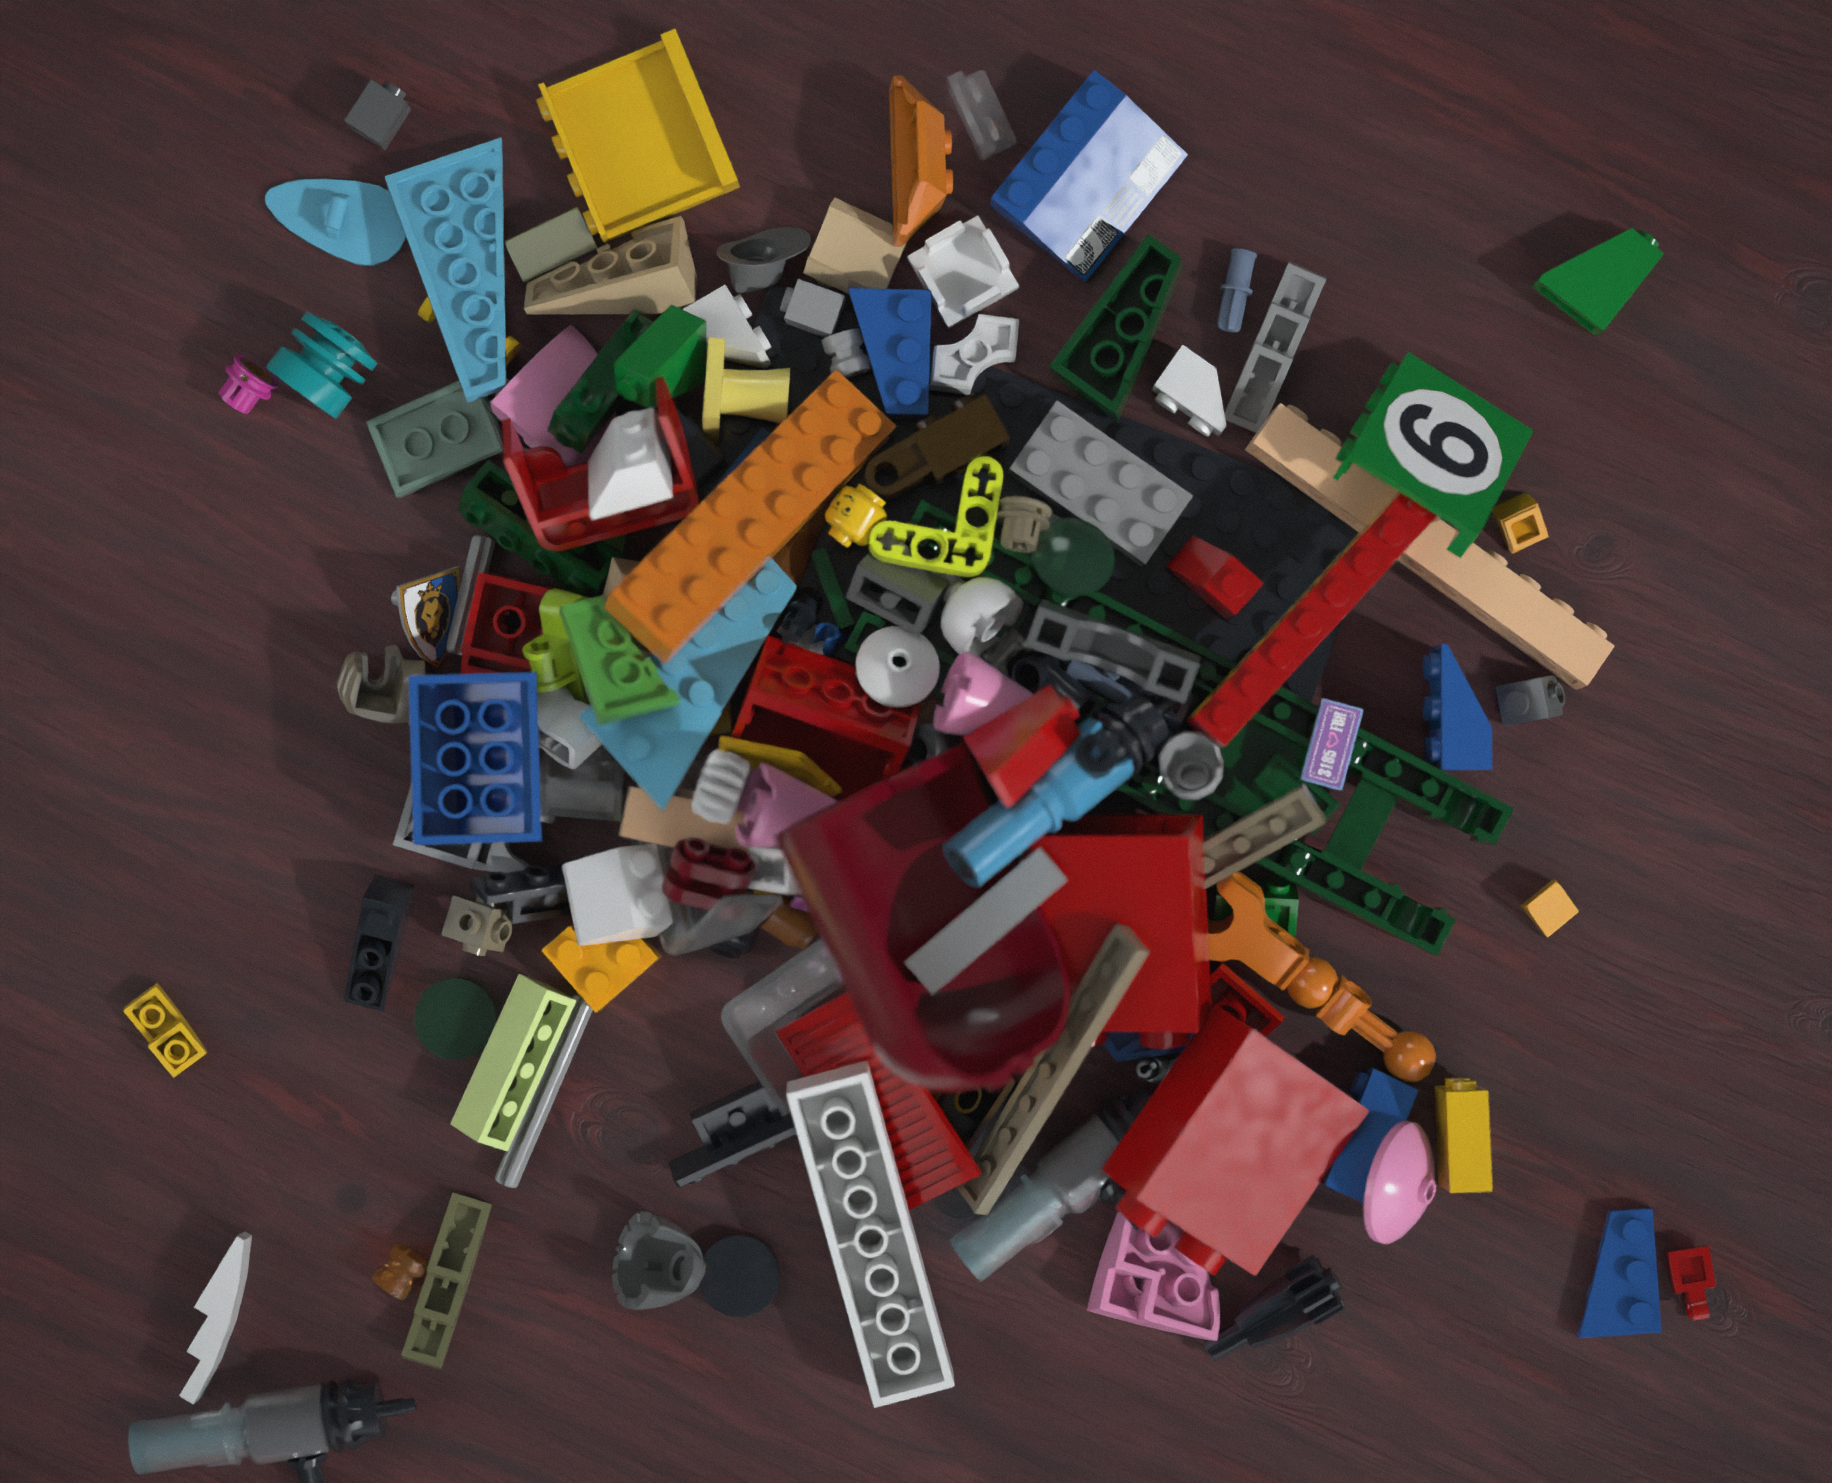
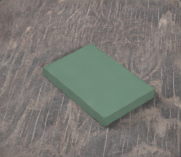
[366,381,503,498]

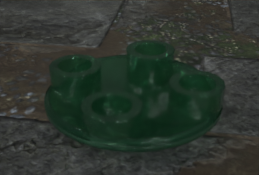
[1031,518,1115,600]

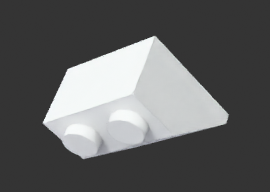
[588,407,673,520]
[562,843,673,946]

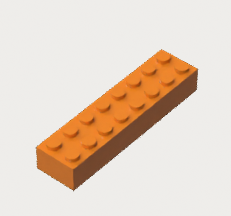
[604,369,897,665]

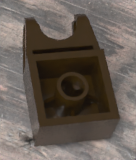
[865,393,1010,501]

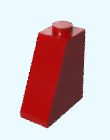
[1165,535,1263,620]
[963,684,1081,808]

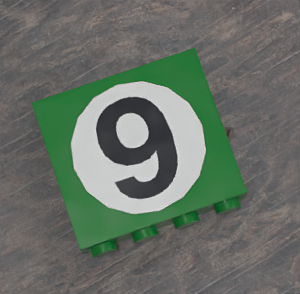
[1332,352,1534,558]

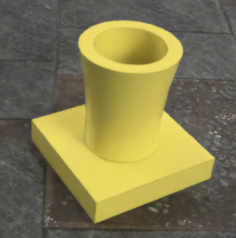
[703,337,790,443]

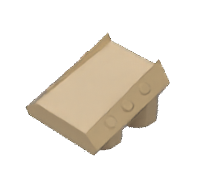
[803,197,907,294]

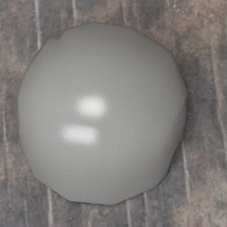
[1159,731,1223,800]

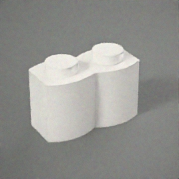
[537,686,602,769]

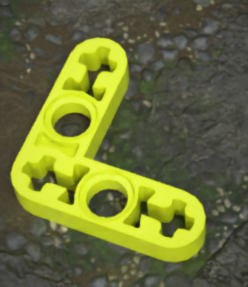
[868,457,1003,577]

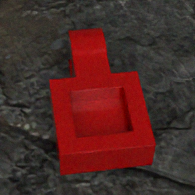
[1665,1245,1716,1321]

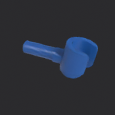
[812,623,854,655]

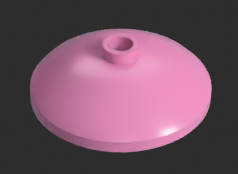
[1364,1121,1436,1244]

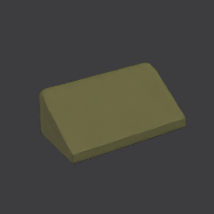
[504,207,598,283]

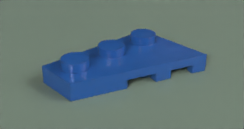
[1576,1207,1662,1338]

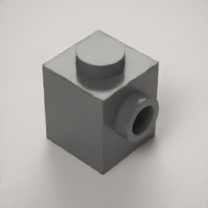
[344,80,411,150]

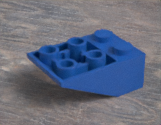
[1422,644,1492,771]

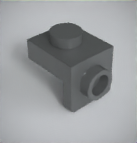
[1495,675,1565,727]

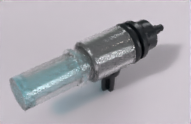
[949,1086,1151,1282]
[129,1379,416,1483]

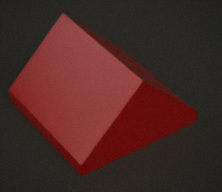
[1207,961,1285,1038]

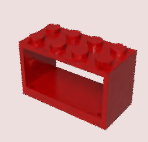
[731,636,922,800]

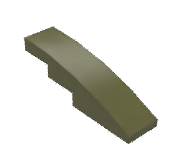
[401,1192,492,1370]

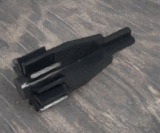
[1203,1254,1345,1362]

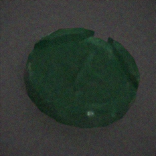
[414,978,497,1060]

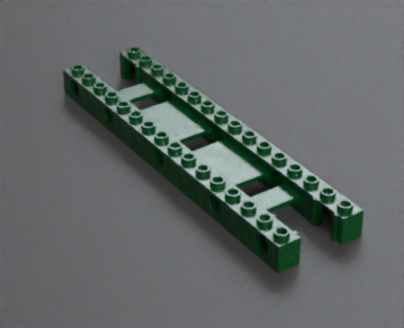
[844,500,1514,957]

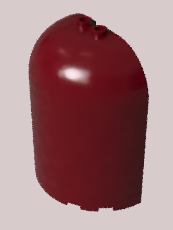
[773,743,1070,1092]

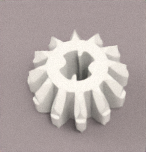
[691,749,750,824]

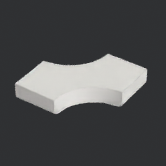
[929,314,1019,395]

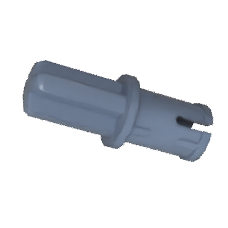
[1217,248,1257,332]

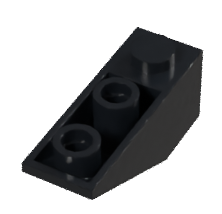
[344,874,415,1012]

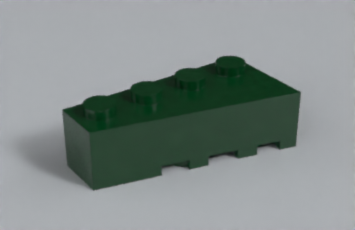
[1049,234,1183,423]

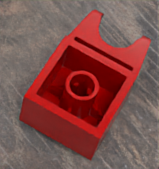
[460,572,565,674]

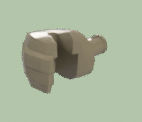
[336,645,425,724]

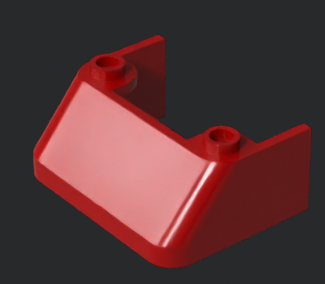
[502,376,699,551]

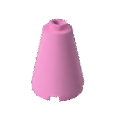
[933,651,1034,736]
[736,763,837,847]

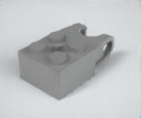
[393,783,556,873]

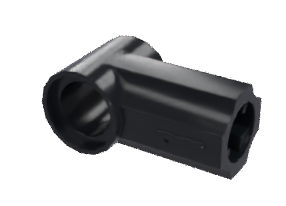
[1011,651,1096,725]

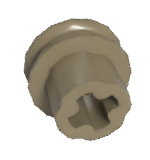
[996,496,1052,553]

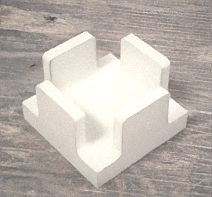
[907,216,1019,329]

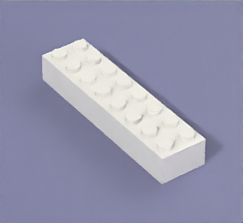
[786,1061,955,1408]

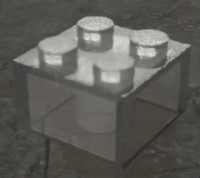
[539,744,628,821]

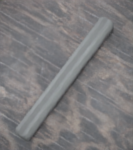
[495,994,593,1188]

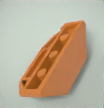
[889,75,953,247]

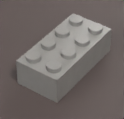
[1007,401,1193,567]

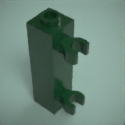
[547,309,655,454]

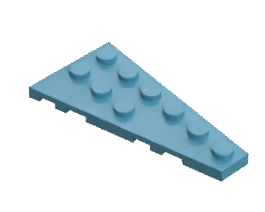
[385,138,507,403]
[580,558,797,812]

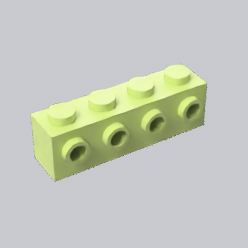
[450,974,577,1151]

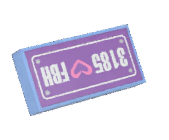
[1300,699,1364,791]

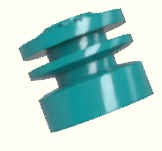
[265,311,378,419]

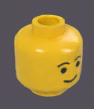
[825,484,886,548]

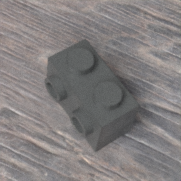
[846,547,950,636]

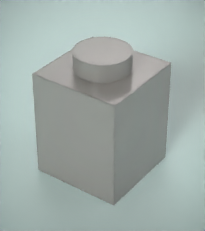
[780,279,846,338]

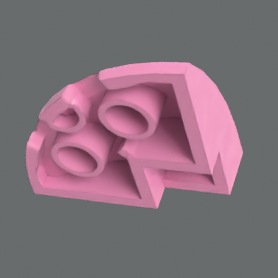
[491,325,616,467]
[1087,1212,1220,1341]

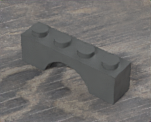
[1025,599,1201,703]

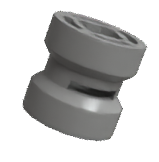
[821,328,872,379]

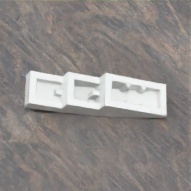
[179,1231,252,1404]

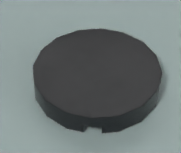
[699,1234,780,1318]

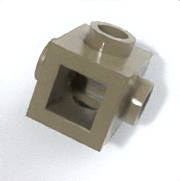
[441,895,512,956]

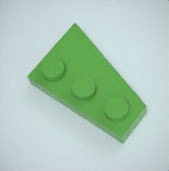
[559,596,681,726]

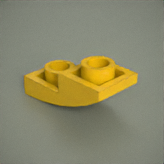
[123,983,207,1078]

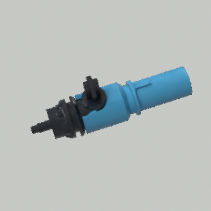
[943,694,1178,887]

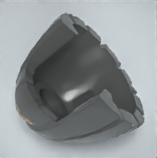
[612,1211,705,1310]

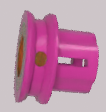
[218,354,279,414]

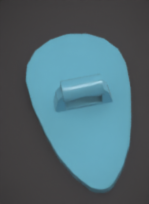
[265,179,406,266]

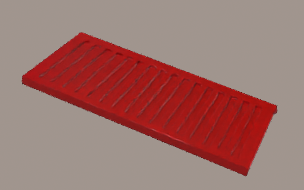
[775,992,981,1210]

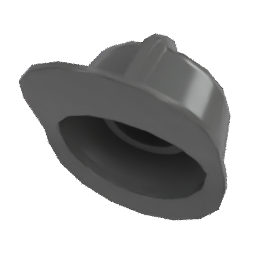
[716,227,811,293]

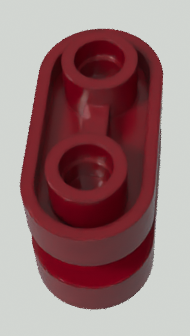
[661,837,756,915]

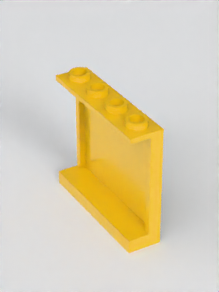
[536,29,740,243]

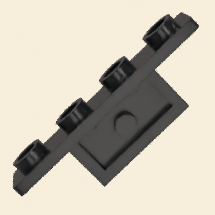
[471,860,575,924]
[669,1078,797,1188]

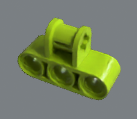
[523,588,591,705]

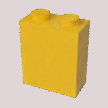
[1434,1077,1492,1193]

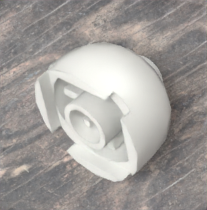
[940,577,1023,657]

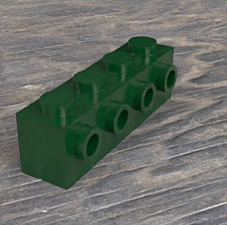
[457,460,623,598]

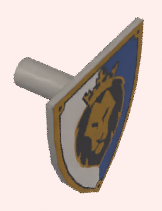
[391,567,460,668]

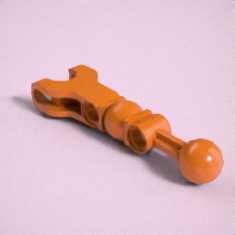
[1207,871,1436,1083]

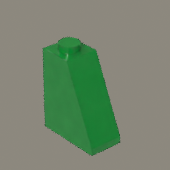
[1531,228,1664,337]
[614,304,706,408]

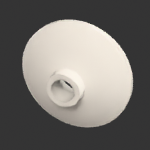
[856,626,939,708]

